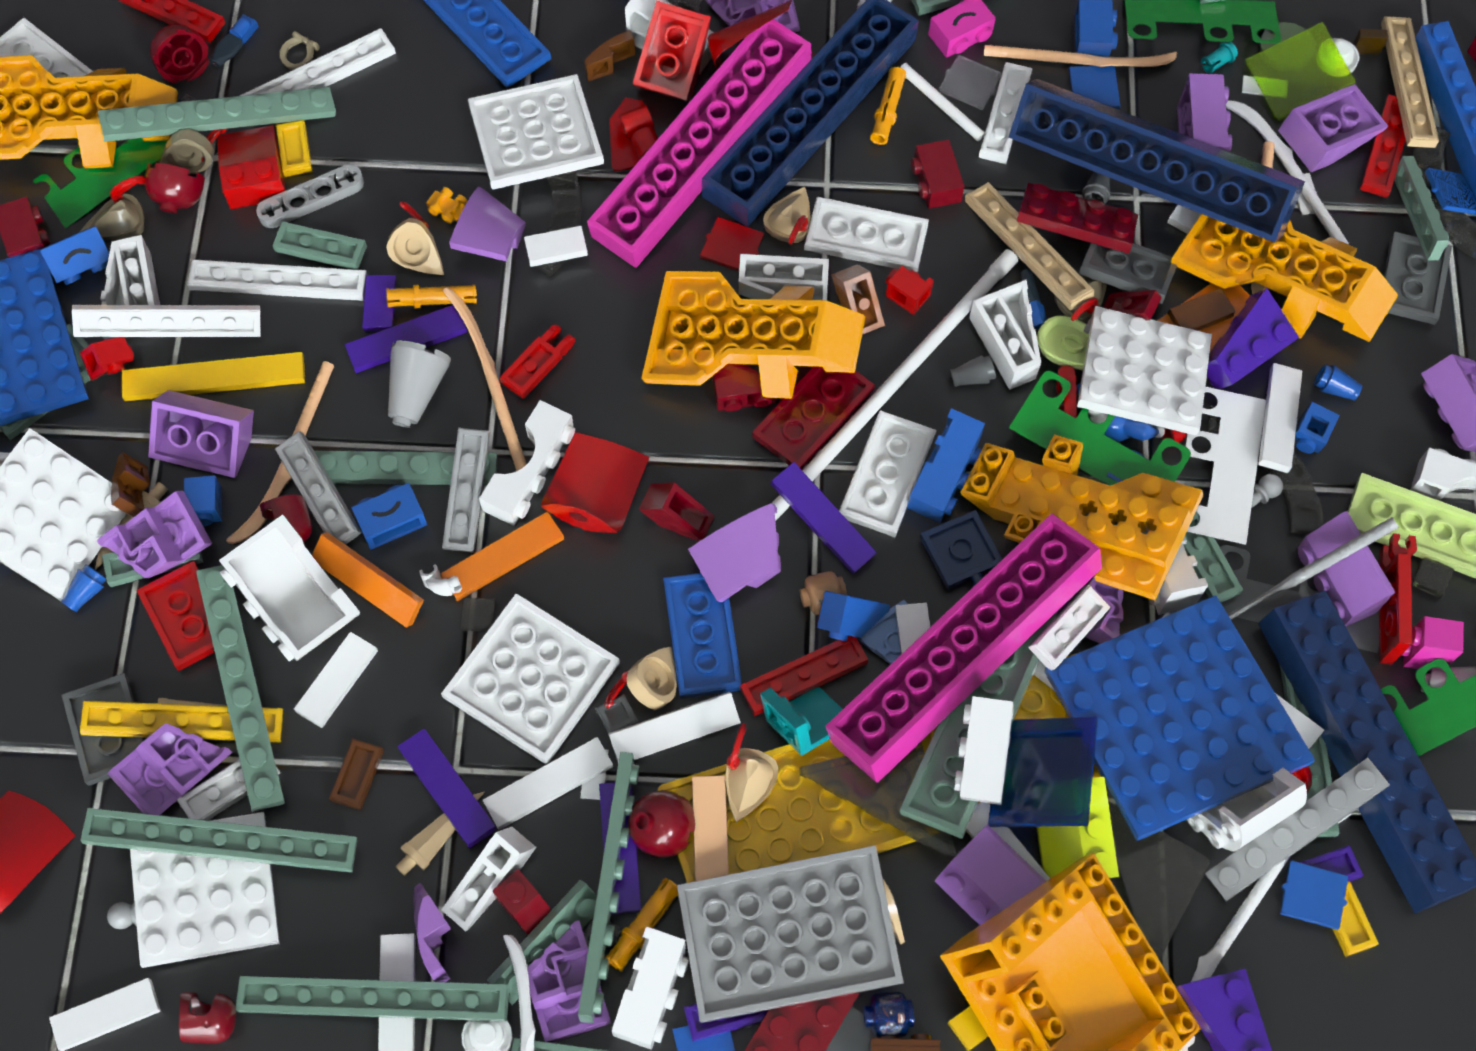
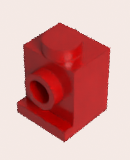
[885,266,934,315]
[80,337,134,381]

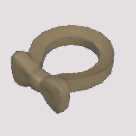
[280,31,320,70]

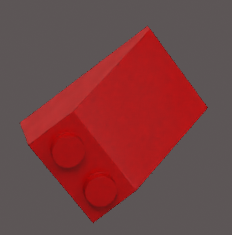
[633,0,711,103]
[218,125,286,209]

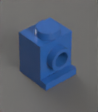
[1295,402,1340,454]

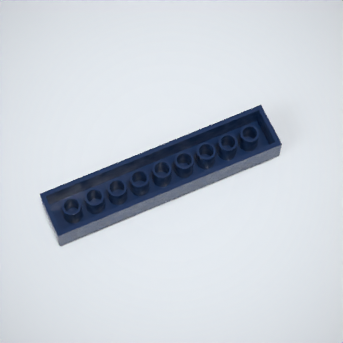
[702,0,919,227]
[1008,79,1305,243]
[1258,590,1476,914]

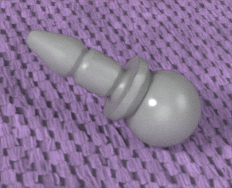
[1252,474,1283,507]
[107,902,137,929]

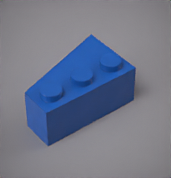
[907,408,985,523]

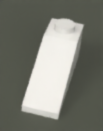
[441,827,536,931]

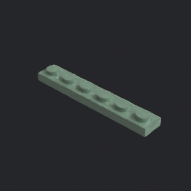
[314,451,498,485]

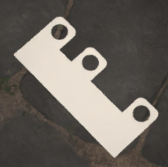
[1186,387,1266,545]

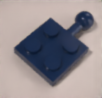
[920,510,1003,590]

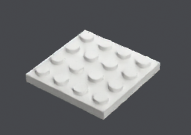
[468,74,604,190]
[1077,306,1212,436]
[0,428,127,601]
[441,594,620,765]
[130,812,280,968]

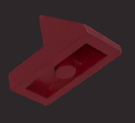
[1102,290,1162,321]

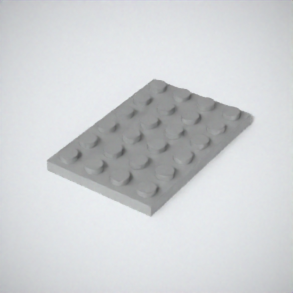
[677,846,904,1023]

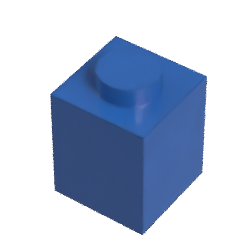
[184,475,222,526]

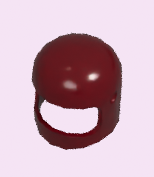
[260,494,312,543]
[179,992,236,1044]

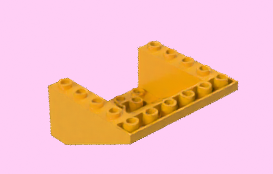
[940,853,1201,1051]

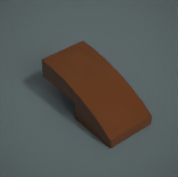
[585,30,635,82]
[111,452,150,517]

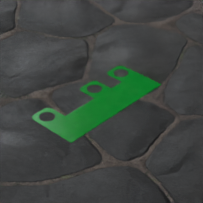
[1125,0,1281,44]
[33,134,173,229]
[1009,371,1191,486]
[1381,659,1476,756]

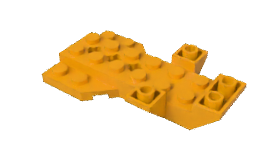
[0,55,178,168]
[1171,214,1398,342]
[641,271,866,399]
[961,434,1203,600]

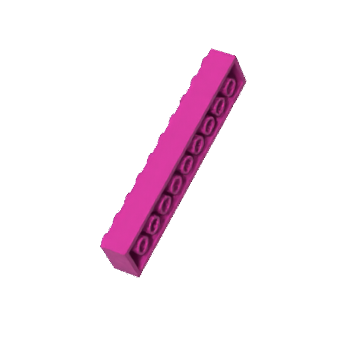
[587,19,811,268]
[825,514,1102,783]

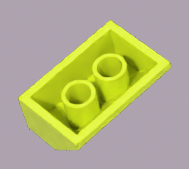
[1031,777,1119,879]

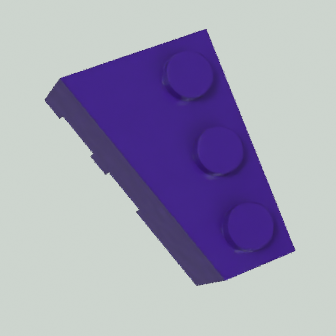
[1207,288,1299,390]
[1176,968,1272,1051]

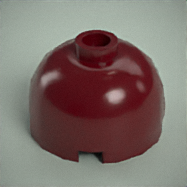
[150,24,209,83]
[144,163,205,213]
[628,790,695,857]

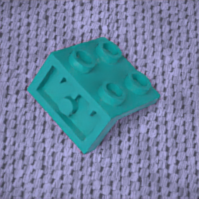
[760,687,843,756]

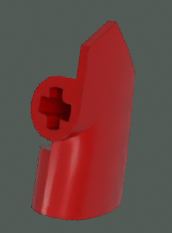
[609,97,658,172]

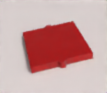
[700,217,765,272]

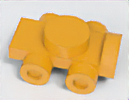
[426,187,467,224]

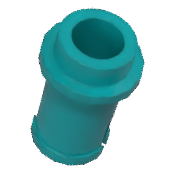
[1201,42,1238,74]

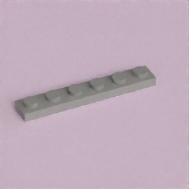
[1205,758,1390,902]

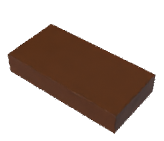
[1168,288,1236,331]
[329,738,384,810]

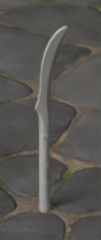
[1228,517,1399,620]

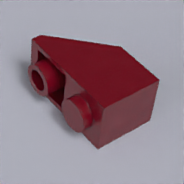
[712,364,777,412]

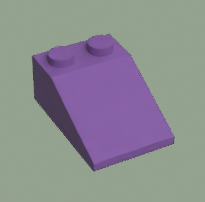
[1278,84,1388,173]

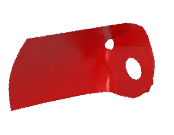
[707,0,792,70]
[541,432,650,533]
[0,790,76,913]

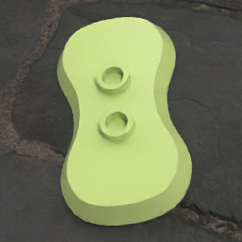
[1037,316,1089,371]

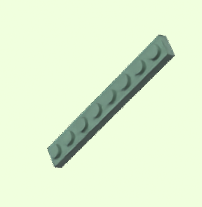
[98,87,336,142]
[196,565,285,812]
[578,752,639,1024]
[80,808,358,872]
[236,976,510,1021]

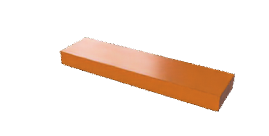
[441,511,564,602]
[312,532,424,628]

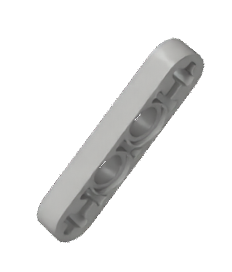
[256,164,364,229]

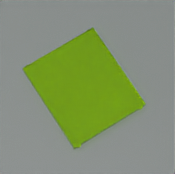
[1245,22,1356,121]

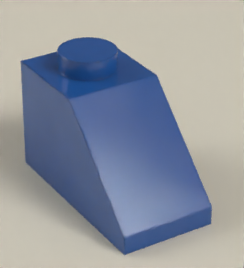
[817,591,890,641]

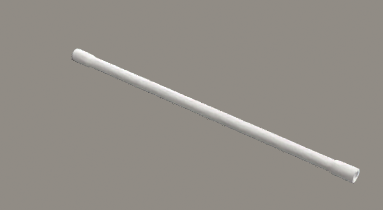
[772,249,1018,522]

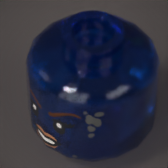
[863,992,914,1038]

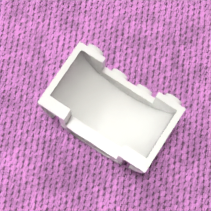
[219,515,360,662]
[1187,768,1307,851]

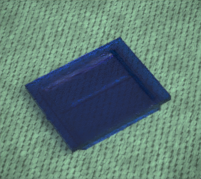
[988,717,1098,827]

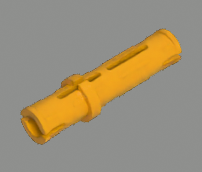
[870,67,906,145]
[386,284,477,309]
[605,878,678,972]

